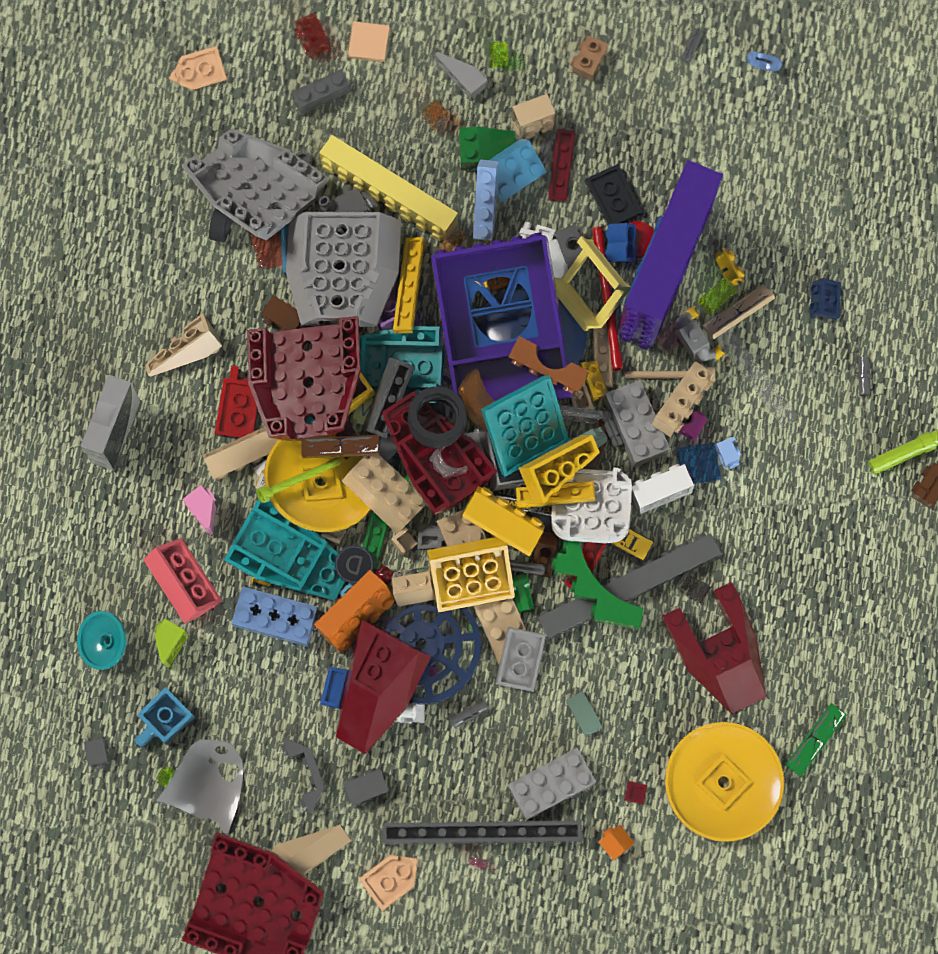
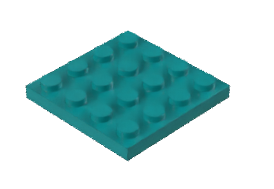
[481,375,569,477]

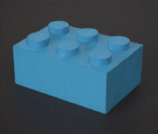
[476,138,547,203]

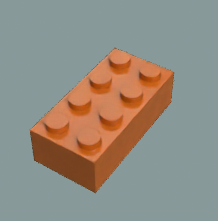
[314,570,396,654]

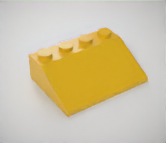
[427,537,515,612]

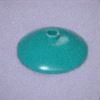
[77,611,127,670]

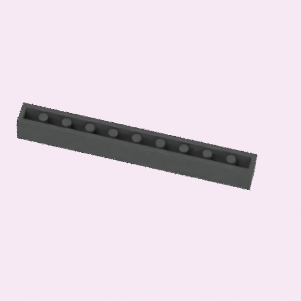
[537,533,722,640]
[382,821,582,845]

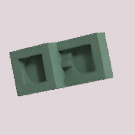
[565,691,602,737]

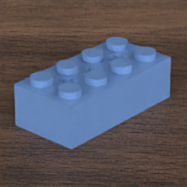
[231,586,318,647]

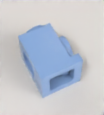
[715,437,741,469]

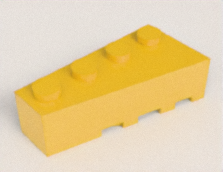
[519,435,600,504]

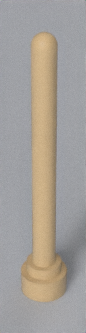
[624,367,715,382]

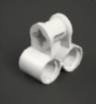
[395,702,425,724]

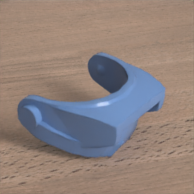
[746,52,783,71]

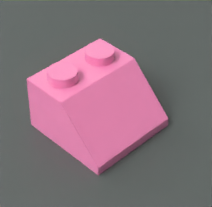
[182,485,216,536]

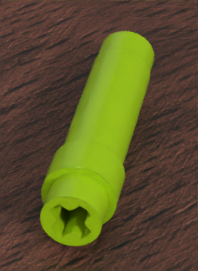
[868,430,938,475]

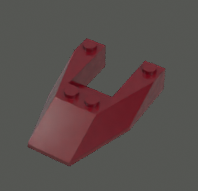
[661,582,766,714]

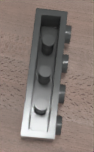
[362,358,414,438]

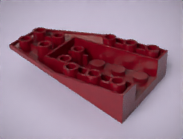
[336,620,431,754]

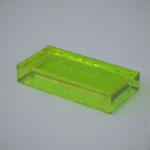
[697,277,738,316]

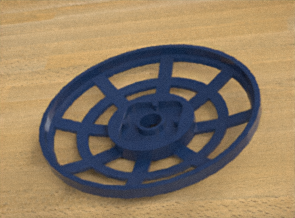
[373,601,482,705]

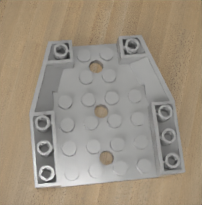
[182,129,329,240]
[286,212,401,327]

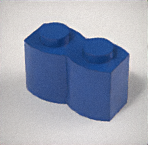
[606,223,636,263]

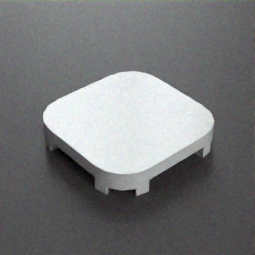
[551,467,632,543]

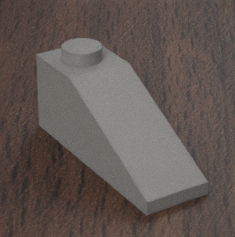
[435,52,488,100]

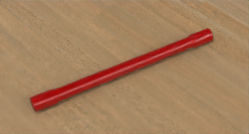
[592,226,623,371]

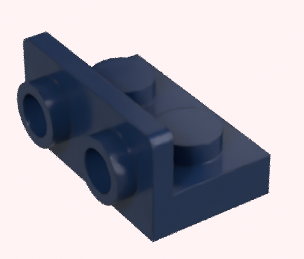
[809,278,841,320]

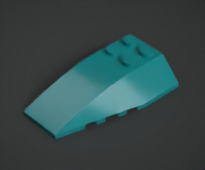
[359,326,445,403]
[224,499,345,601]

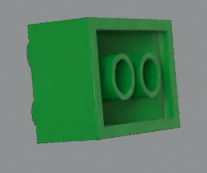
[459,126,515,170]

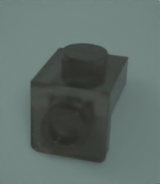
[677,572,711,603]

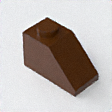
[531,532,558,578]

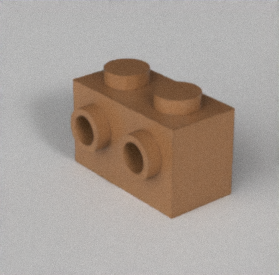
[570,35,608,82]

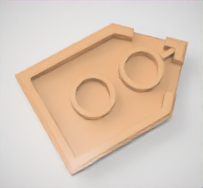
[169,46,227,90]
[359,855,418,911]

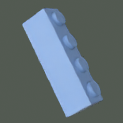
[473,160,499,240]

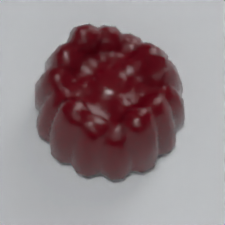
[375,566,393,585]

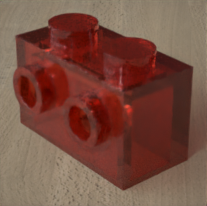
[293,12,331,59]

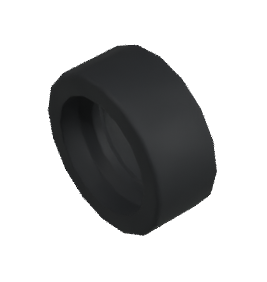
[209,208,232,243]

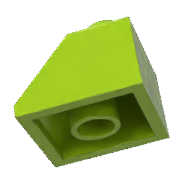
[154,618,189,669]

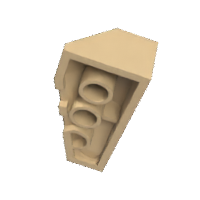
[145,314,222,377]
[270,825,351,875]

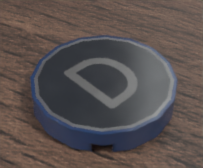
[335,545,373,584]

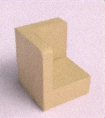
[390,527,418,556]

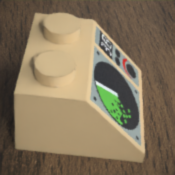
[392,566,436,607]

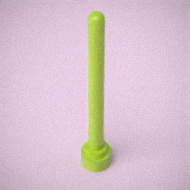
[256,458,341,503]

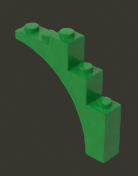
[551,540,644,630]

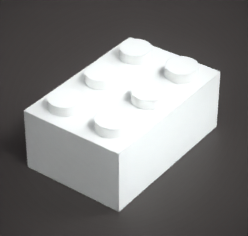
[631,464,694,515]

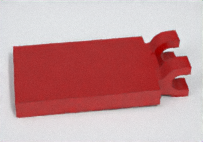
[214,366,258,438]

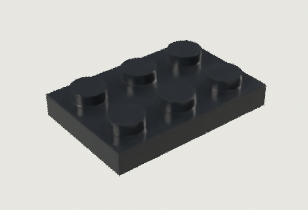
[584,164,643,227]

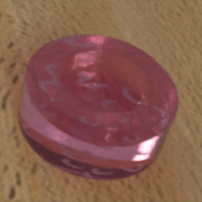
[468,857,489,868]

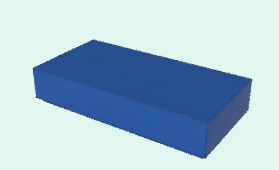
[320,666,348,709]

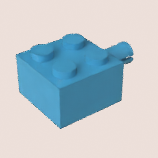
[134,687,195,748]

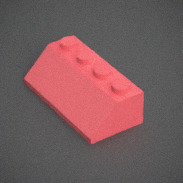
[143,538,223,623]

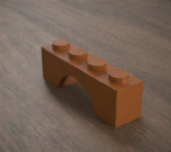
[509,336,590,394]

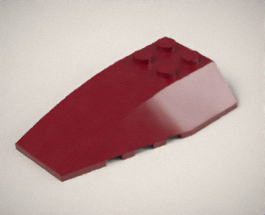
[382,392,497,515]

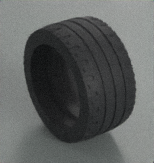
[408,386,467,448]

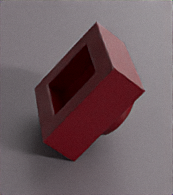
[624,781,648,805]

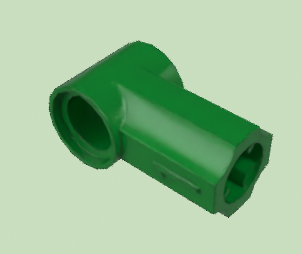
[512,573,534,613]

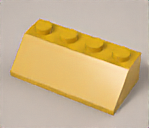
[462,486,545,556]

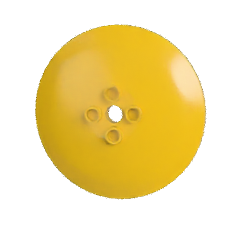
[264,431,370,532]
[665,722,784,842]

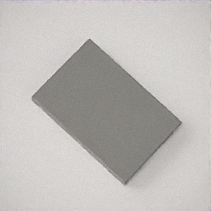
[495,626,546,692]

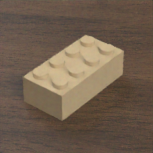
[342,455,426,533]

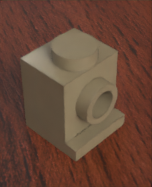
[322,528,348,547]

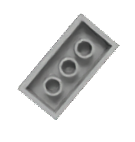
[603,380,670,468]
[507,748,596,821]

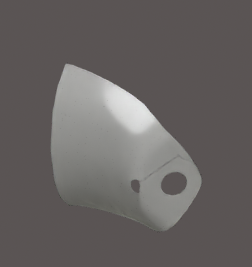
[156,740,243,834]

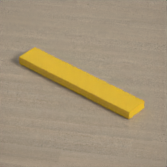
[393,237,425,334]

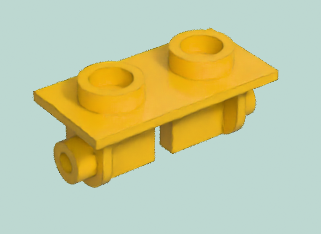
[715,247,745,287]
[580,361,608,402]

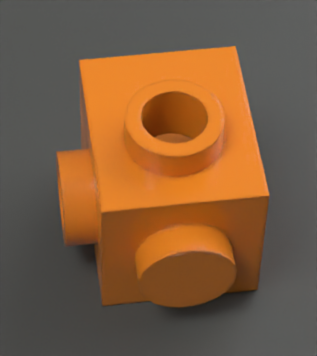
[599,825,635,860]

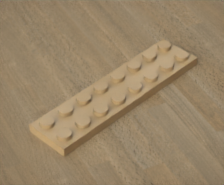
[436,509,526,664]

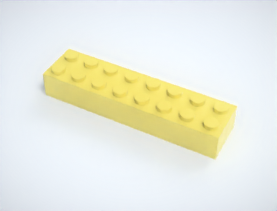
[319,135,458,242]

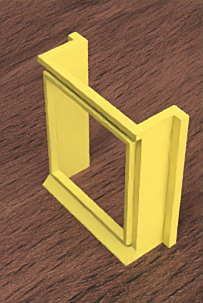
[555,236,631,331]

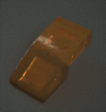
[434,228,466,255]

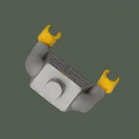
[674,306,726,361]

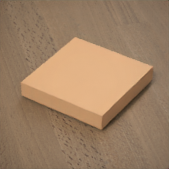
[348,21,390,62]

